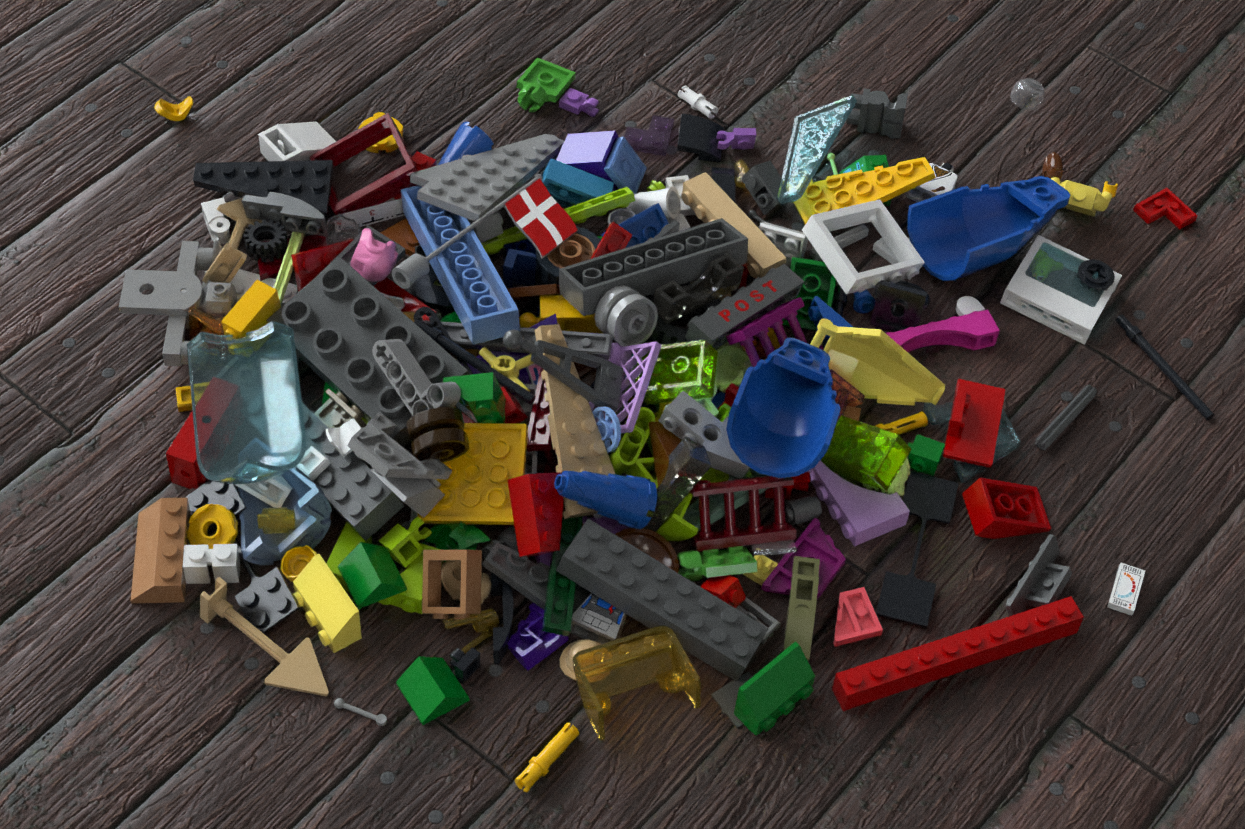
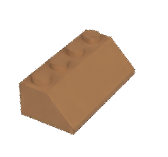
[131,498,191,603]

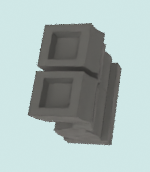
[846,88,908,139]

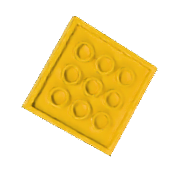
[417,423,528,525]

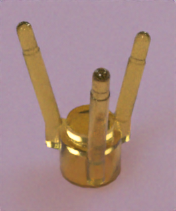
[443,608,499,653]

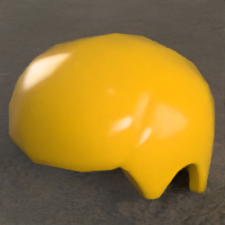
[281,545,317,583]

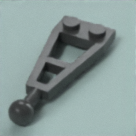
[503,329,623,412]

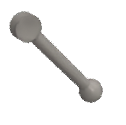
[334,698,387,726]

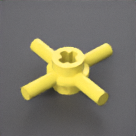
[479,347,534,392]

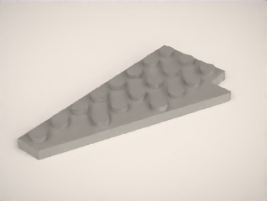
[410,134,564,221]

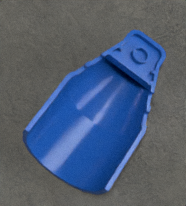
[907,176,1070,281]
[726,337,841,478]

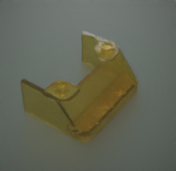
[573,626,701,740]

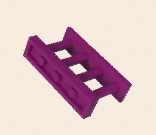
[726,297,824,367]

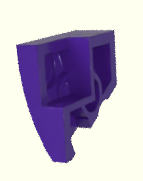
[507,602,569,671]

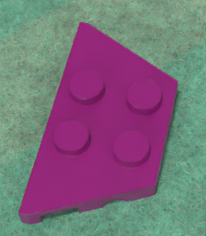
[761,518,846,599]

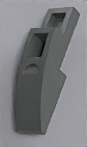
[242,191,329,237]

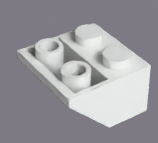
[759,222,808,266]

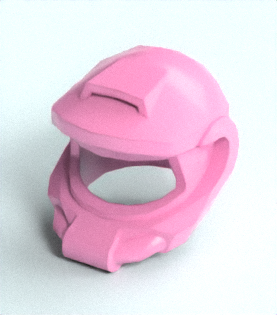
[350,228,398,282]

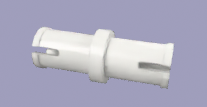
[678,85,719,119]

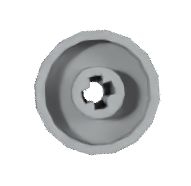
[594,285,658,347]

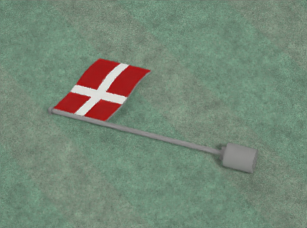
[392,174,578,289]

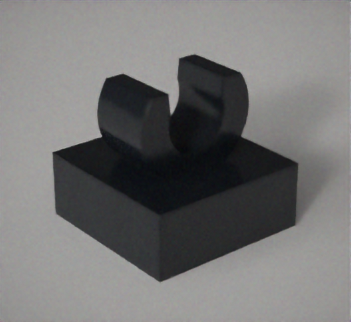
[450,647,480,684]

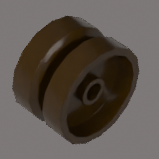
[407,407,469,462]

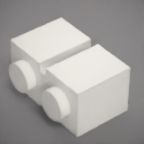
[183,544,240,584]

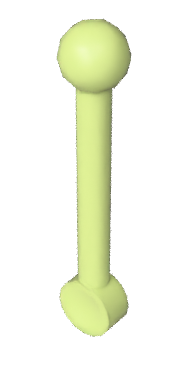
[827,153,838,175]

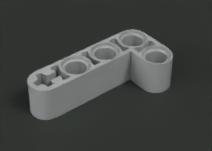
[372,339,461,416]

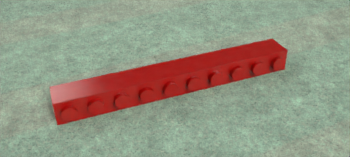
[832,596,1084,711]

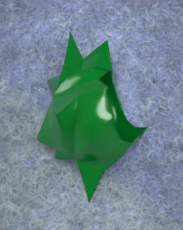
[425,521,491,562]

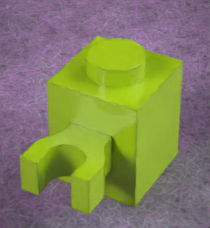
[379,517,432,568]

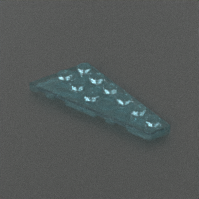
[777,95,857,205]

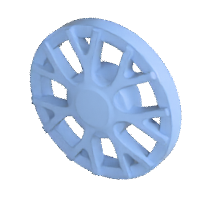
[592,406,621,453]

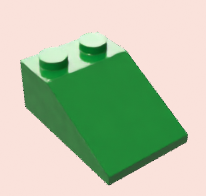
[782,257,837,331]

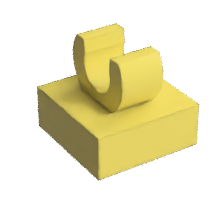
[743,552,778,586]

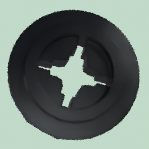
[1077,259,1115,292]

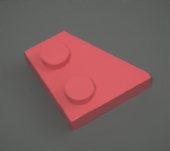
[833,587,883,647]

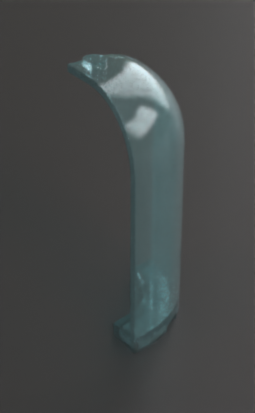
[187,321,306,484]

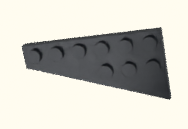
[193,160,334,219]

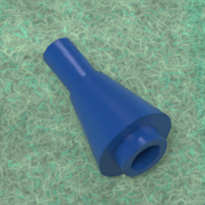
[853,289,876,314]

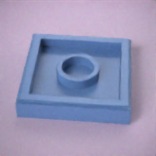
[604,136,647,194]

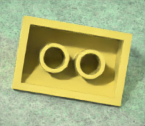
[293,554,362,653]

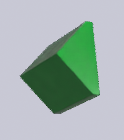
[338,542,407,609]
[396,656,470,725]

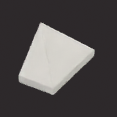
[235,462,292,510]

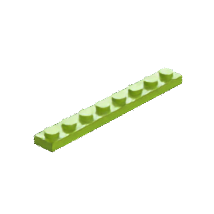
[481,187,636,255]

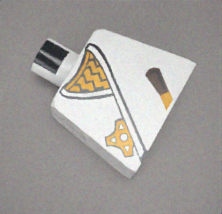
[906,163,958,202]

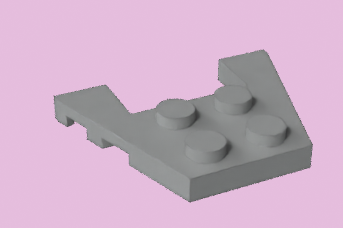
[347,412,452,480]

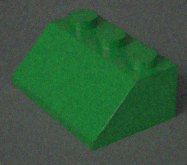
[734,641,815,736]

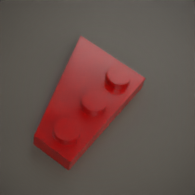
[291,239,354,292]

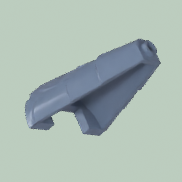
[238,439,332,565]

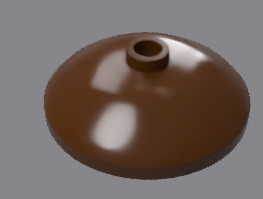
[615,528,679,573]

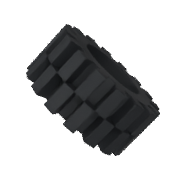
[244,219,288,262]

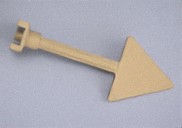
[202,198,262,283]
[200,577,329,696]

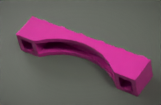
[886,309,1000,353]

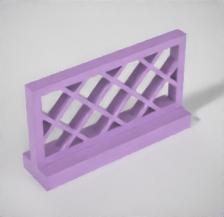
[589,341,661,434]

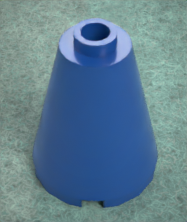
[438,122,494,165]

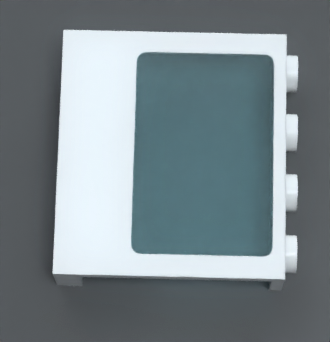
[1000,235,1122,345]

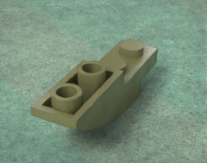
[783,556,820,661]

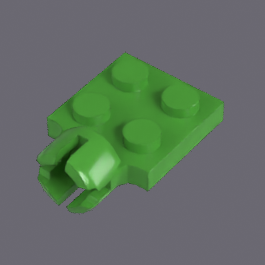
[517,57,576,112]
[677,546,758,582]

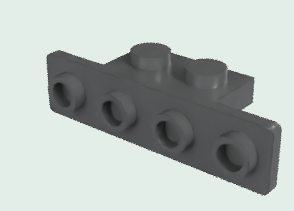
[1006,534,1072,616]

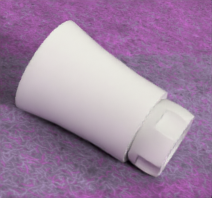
[627,187,681,219]

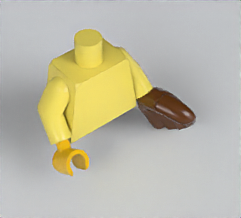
[1042,152,1118,217]

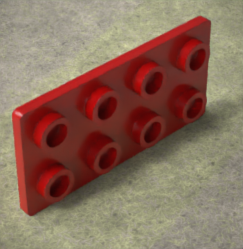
[943,379,1005,468]

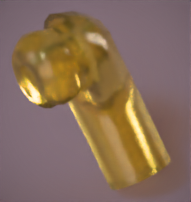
[734,160,750,188]

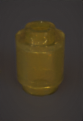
[257,507,296,534]

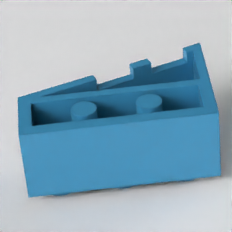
[542,158,614,207]

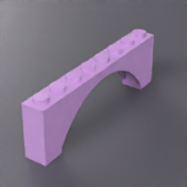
[807,460,910,546]

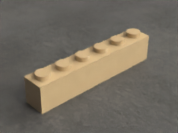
[681,172,786,278]

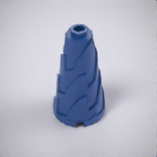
[554,471,657,529]

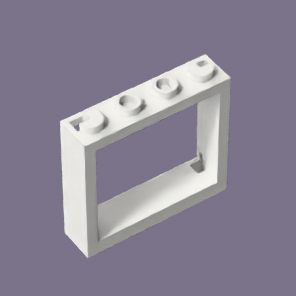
[802,199,925,294]

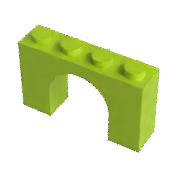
[326,522,444,614]

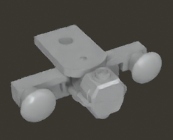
[119,240,237,370]

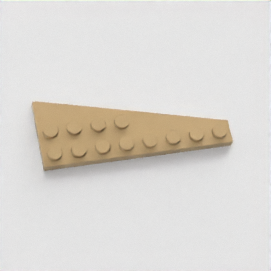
[535,324,615,519]

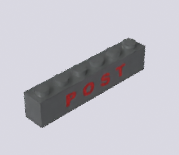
[685,264,805,356]

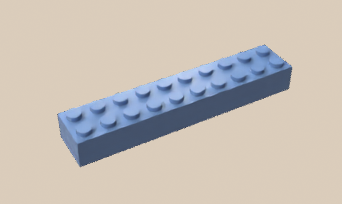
[401,185,520,345]

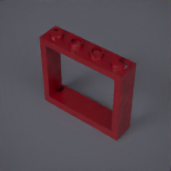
[309,113,418,215]

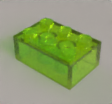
[635,340,718,404]
[821,415,911,491]

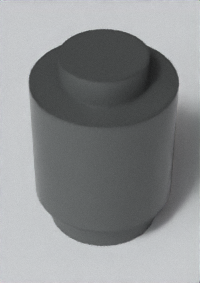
[784,496,822,526]

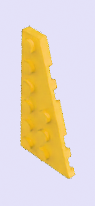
[785,157,936,224]

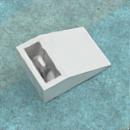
[258,122,336,161]

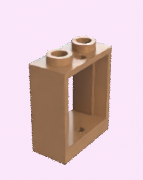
[422,550,482,619]

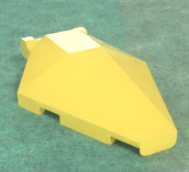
[810,318,945,406]

